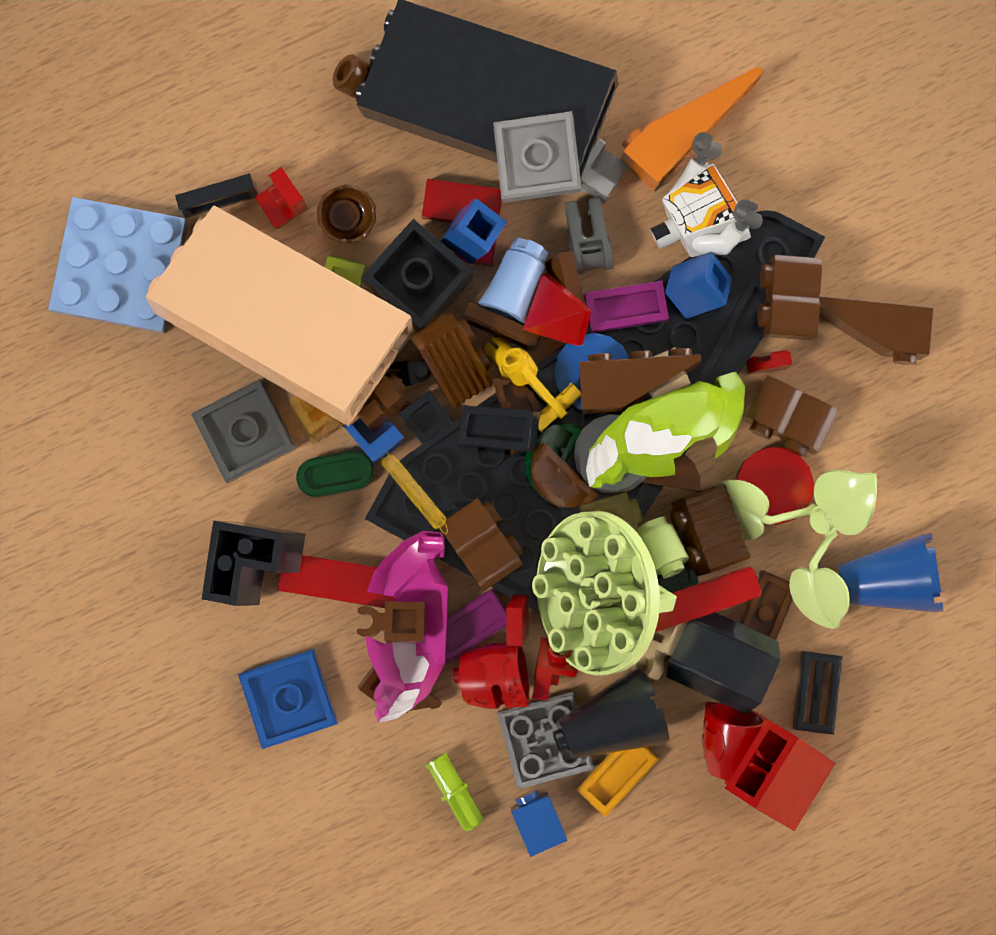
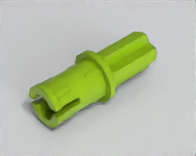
[425,753,483,832]

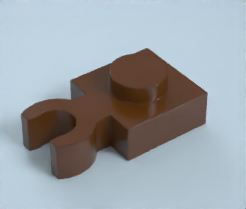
[357,601,427,643]

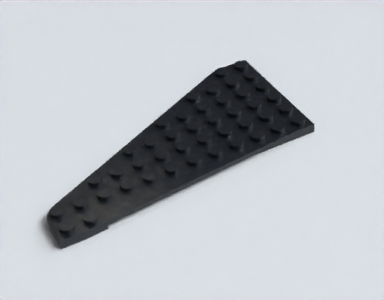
[365,210,825,613]

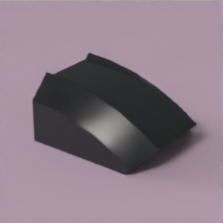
[666,612,781,714]

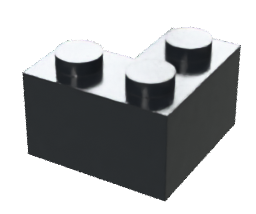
[201,520,306,606]

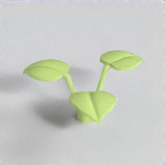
[714,470,877,629]

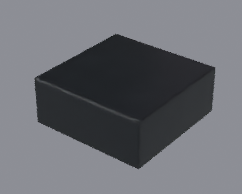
[399,390,453,444]

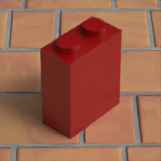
[724,719,836,831]

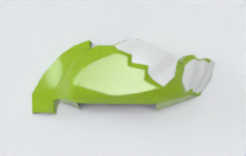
[586,372,745,488]

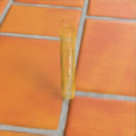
[382,452,448,534]

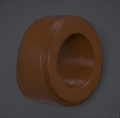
[332,54,371,98]

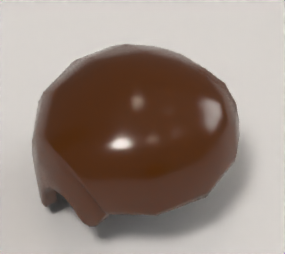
[317,184,376,244]

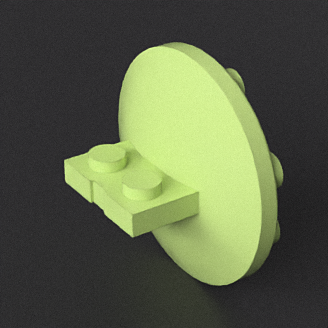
[532,511,677,675]

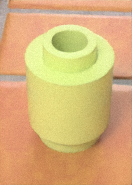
[637,517,689,579]

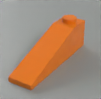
[621,66,764,191]

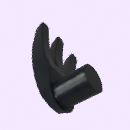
[386,361,431,387]

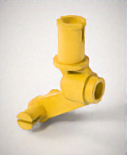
[484,336,581,433]

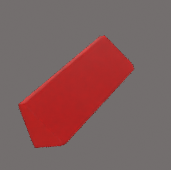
[655,565,762,632]

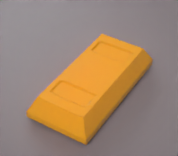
[576,747,659,817]

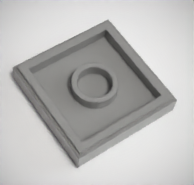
[493,111,582,203]

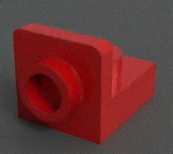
[255,167,308,229]
[532,637,578,701]

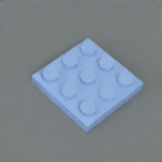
[48,197,188,333]

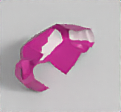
[365,531,448,723]

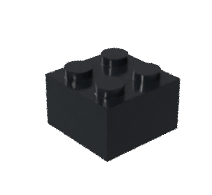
[361,218,473,331]

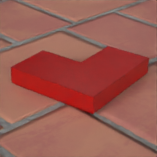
[422,179,502,267]

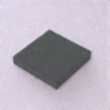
[191,379,297,484]

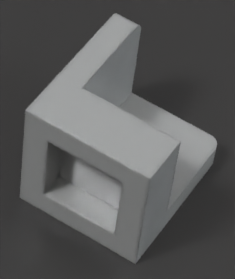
[581,138,628,204]

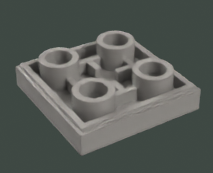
[497,692,594,790]

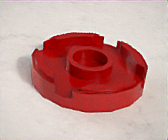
[736,447,814,525]

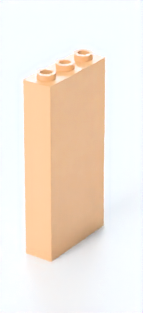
[146,206,413,426]

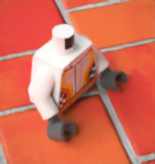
[650,132,763,257]

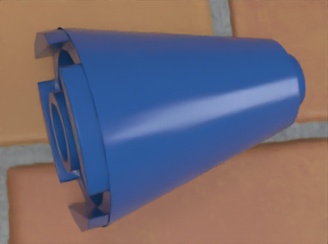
[837,533,944,613]

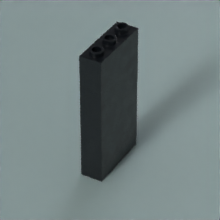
[356,0,619,180]

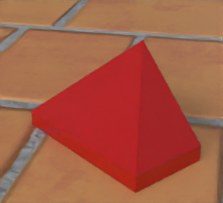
[523,273,592,346]

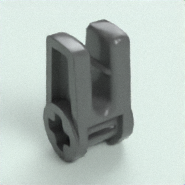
[565,197,613,275]

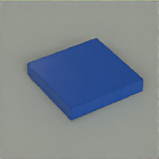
[238,649,338,749]

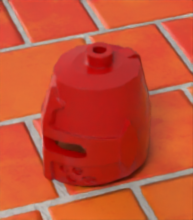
[453,642,530,709]
[702,701,767,785]

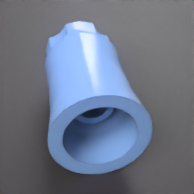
[477,237,549,325]

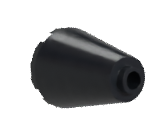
[552,668,669,759]

